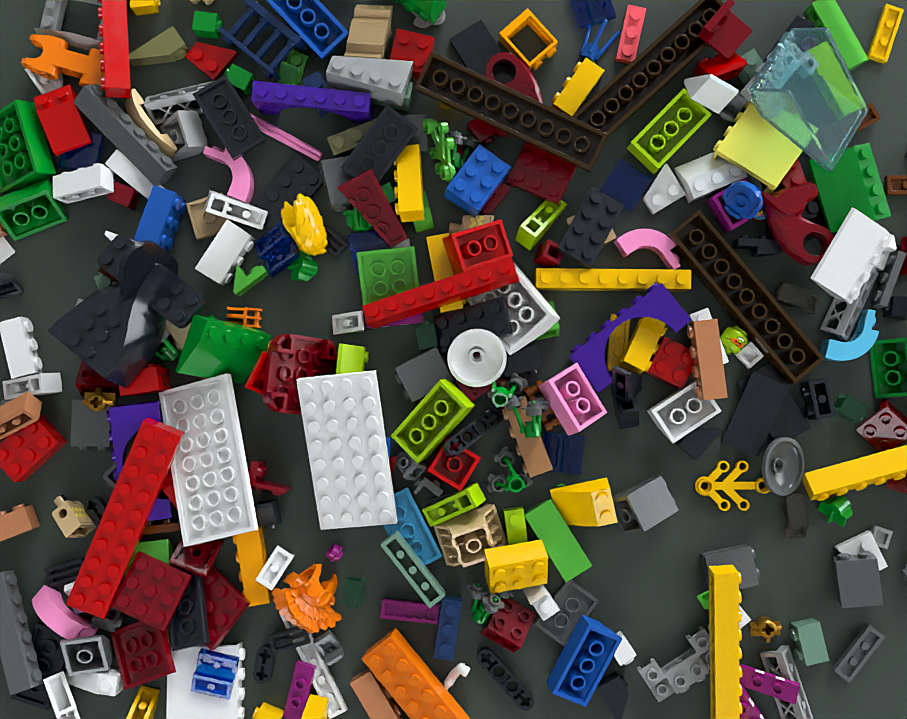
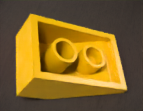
[550,477,618,526]

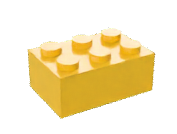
[484,539,548,593]

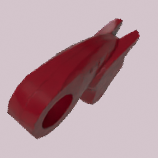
[485,52,543,137]
[761,182,834,266]

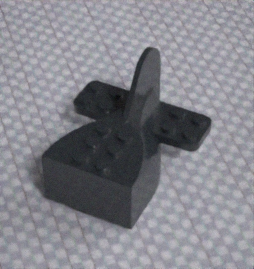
[48,234,206,388]

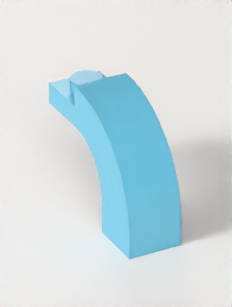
[820,309,879,362]

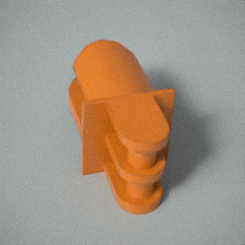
[226,306,262,328]

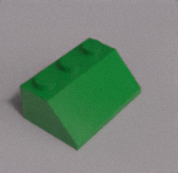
[0,179,68,241]
[870,337,907,398]

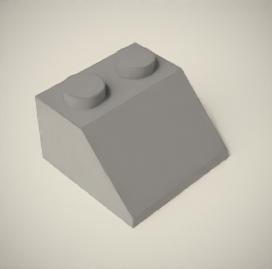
[160,110,208,162]

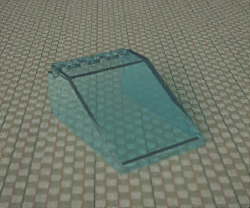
[749,27,869,171]

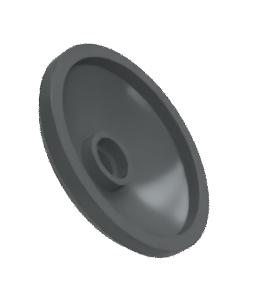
[761,437,805,496]

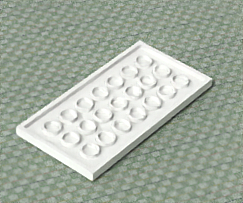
[296,370,398,530]
[159,373,258,547]

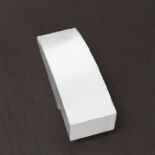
[105,149,164,199]
[43,671,80,719]

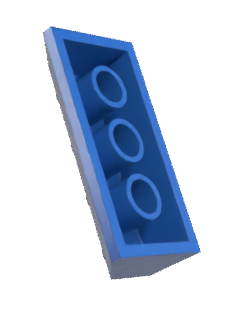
[266,0,349,59]
[546,614,622,707]

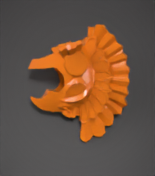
[271,564,342,634]

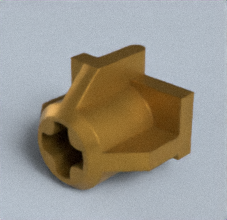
[82,388,116,411]
[749,616,782,643]

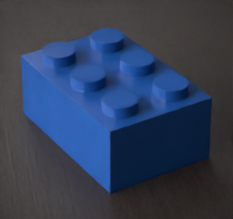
[444,144,511,218]
[134,185,187,253]

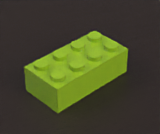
[627,88,712,174]
[391,378,475,464]

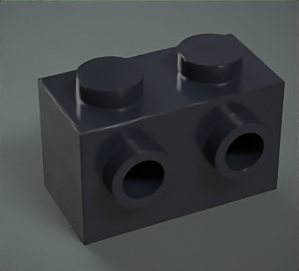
[799,378,836,420]

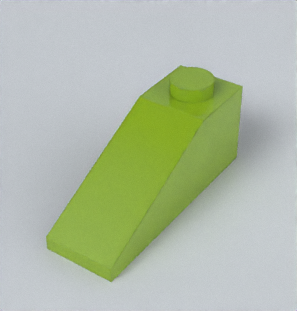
[515,200,567,250]
[422,483,486,527]
[503,506,528,545]

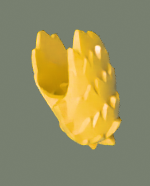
[281,194,328,256]

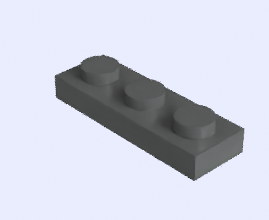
[871,251,906,309]
[831,623,885,683]

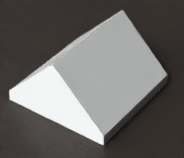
[684,74,739,114]

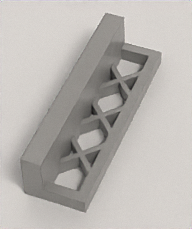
[144,80,216,125]
[820,267,879,341]
[760,645,813,719]

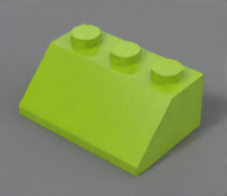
[336,343,369,374]

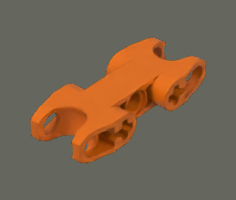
[21,34,106,93]

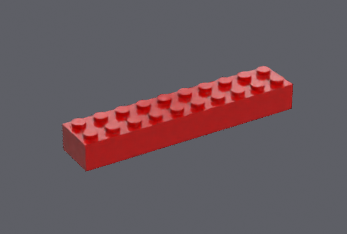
[65,417,185,619]

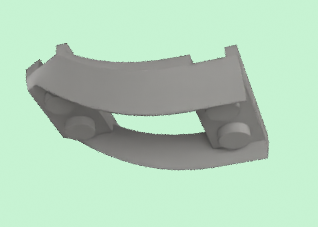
[34,0,103,51]

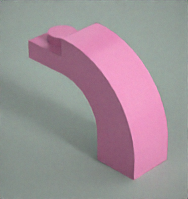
[203,146,254,204]
[613,229,681,270]
[32,585,99,639]

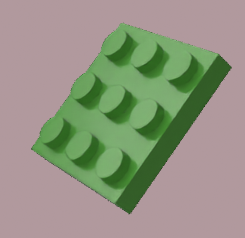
[357,246,419,305]

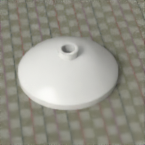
[447,329,507,387]

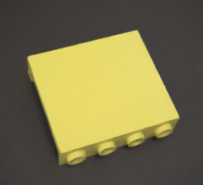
[712,101,818,195]

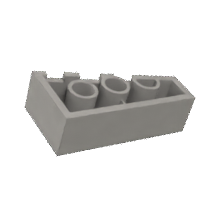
[326,56,413,106]

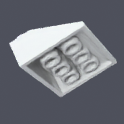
[811,208,892,304]
[466,263,560,355]

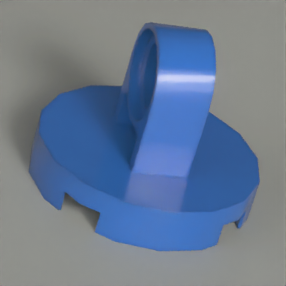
[723,181,763,219]

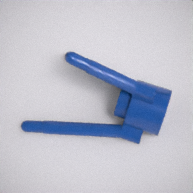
[580,19,620,63]

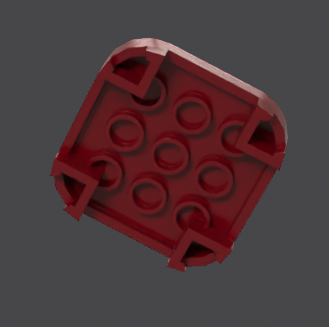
[262,334,338,415]

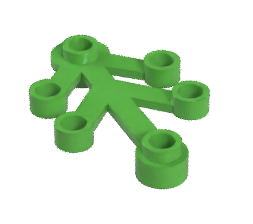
[423,118,456,182]

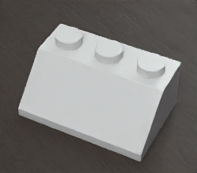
[674,152,747,203]
[195,220,255,286]
[647,379,721,443]

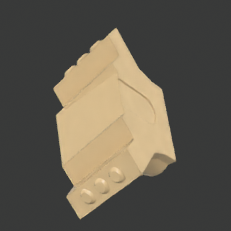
[344,4,393,59]
[434,503,508,568]

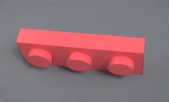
[615,4,646,64]

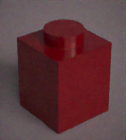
[467,119,496,146]
[106,181,141,211]
[533,239,563,268]

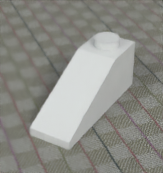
[204,190,268,230]
[2,373,62,400]
[65,668,123,696]

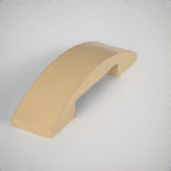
[125,89,177,158]

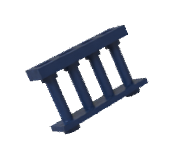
[218,0,307,81]

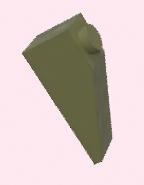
[129,26,189,67]

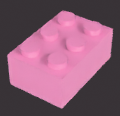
[538,363,607,436]

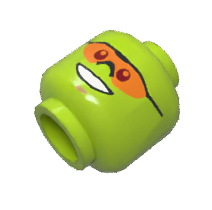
[720,326,748,355]

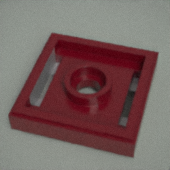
[169,539,223,578]

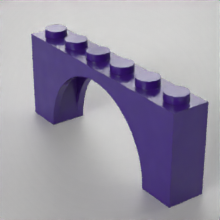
[251,81,374,124]
[569,282,692,393]
[106,400,174,521]

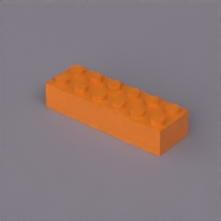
[361,627,470,719]

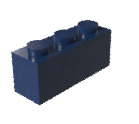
[433,595,462,661]

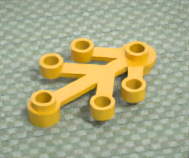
[695,460,770,511]

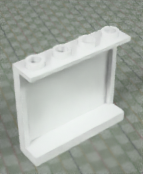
[166,642,246,719]

